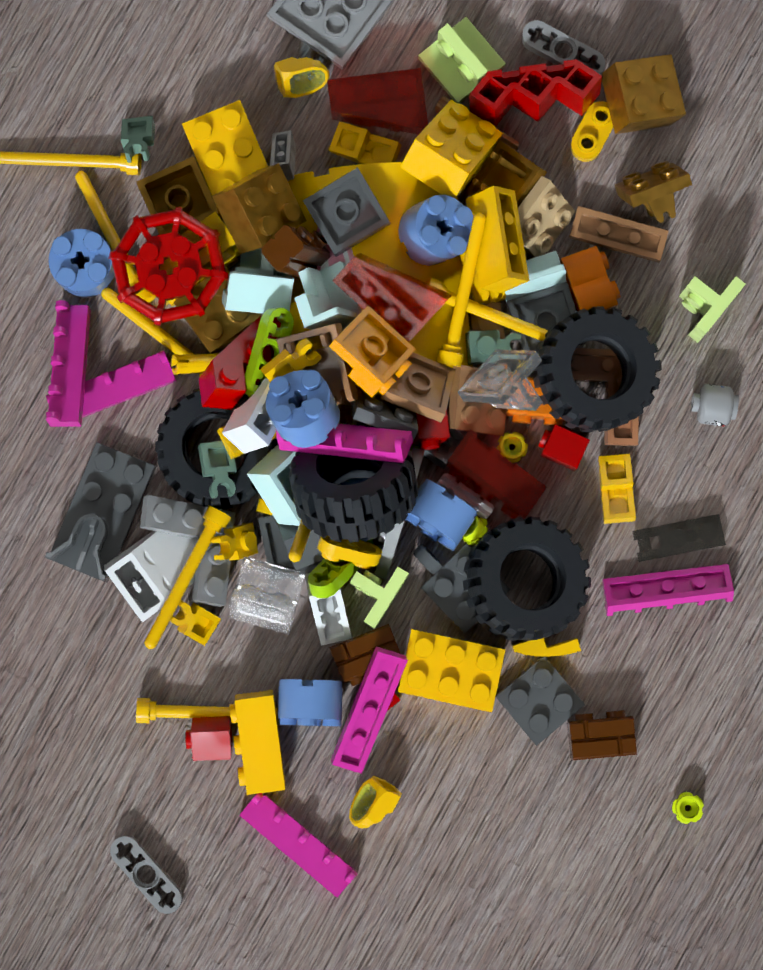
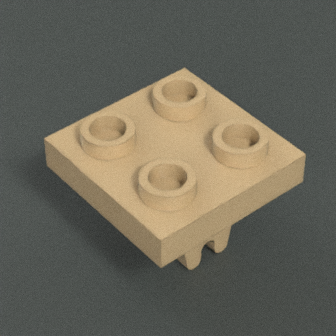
[518,176,576,258]

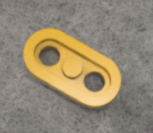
[571,101,613,162]
[317,536,382,569]

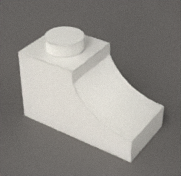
[222,378,276,454]
[304,573,352,646]

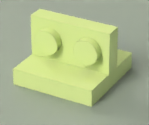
[418,17,506,103]
[679,276,746,343]
[350,567,409,629]

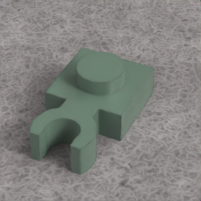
[121,116,155,163]
[465,330,523,365]
[198,441,237,499]

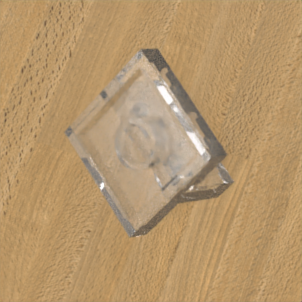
[457,349,543,411]
[228,556,306,634]

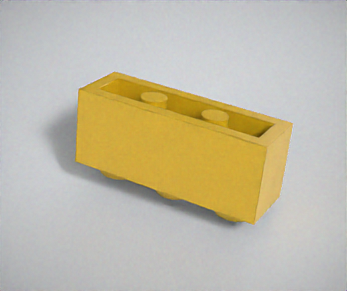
[466,185,530,293]
[229,690,285,795]

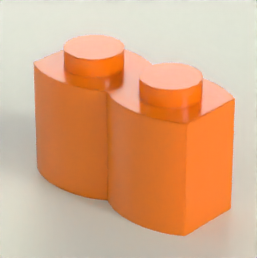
[560,246,621,311]

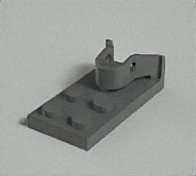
[45,442,156,583]

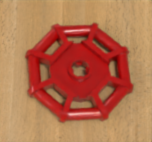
[109,207,229,326]

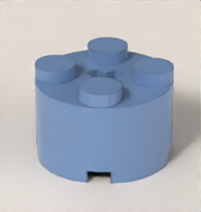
[398,195,473,266]
[49,229,115,298]
[266,370,340,448]
[405,479,477,551]
[278,679,343,727]

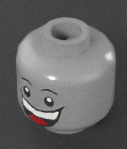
[691,384,739,427]

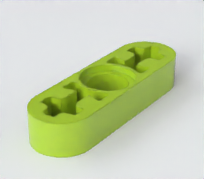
[245,308,294,397]
[308,539,374,598]

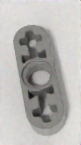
[522,20,605,74]
[110,835,183,914]

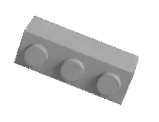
[270,130,296,181]

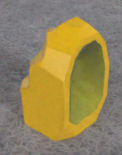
[274,57,330,98]
[349,776,402,828]

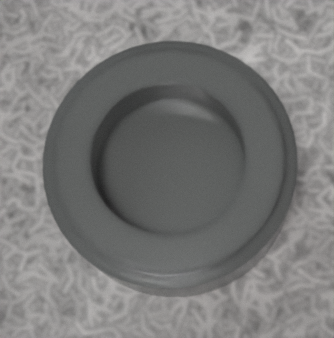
[413,543,443,574]

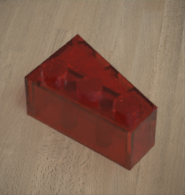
[327,68,428,135]
[332,253,452,342]
[447,429,547,519]

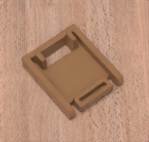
[276,323,358,405]

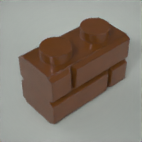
[261,225,331,278]
[329,624,401,686]
[567,710,637,760]

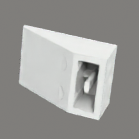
[104,531,198,622]

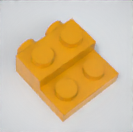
[329,306,416,398]

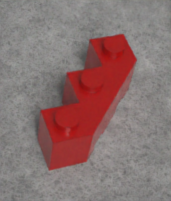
[469,59,602,127]
[199,315,281,410]

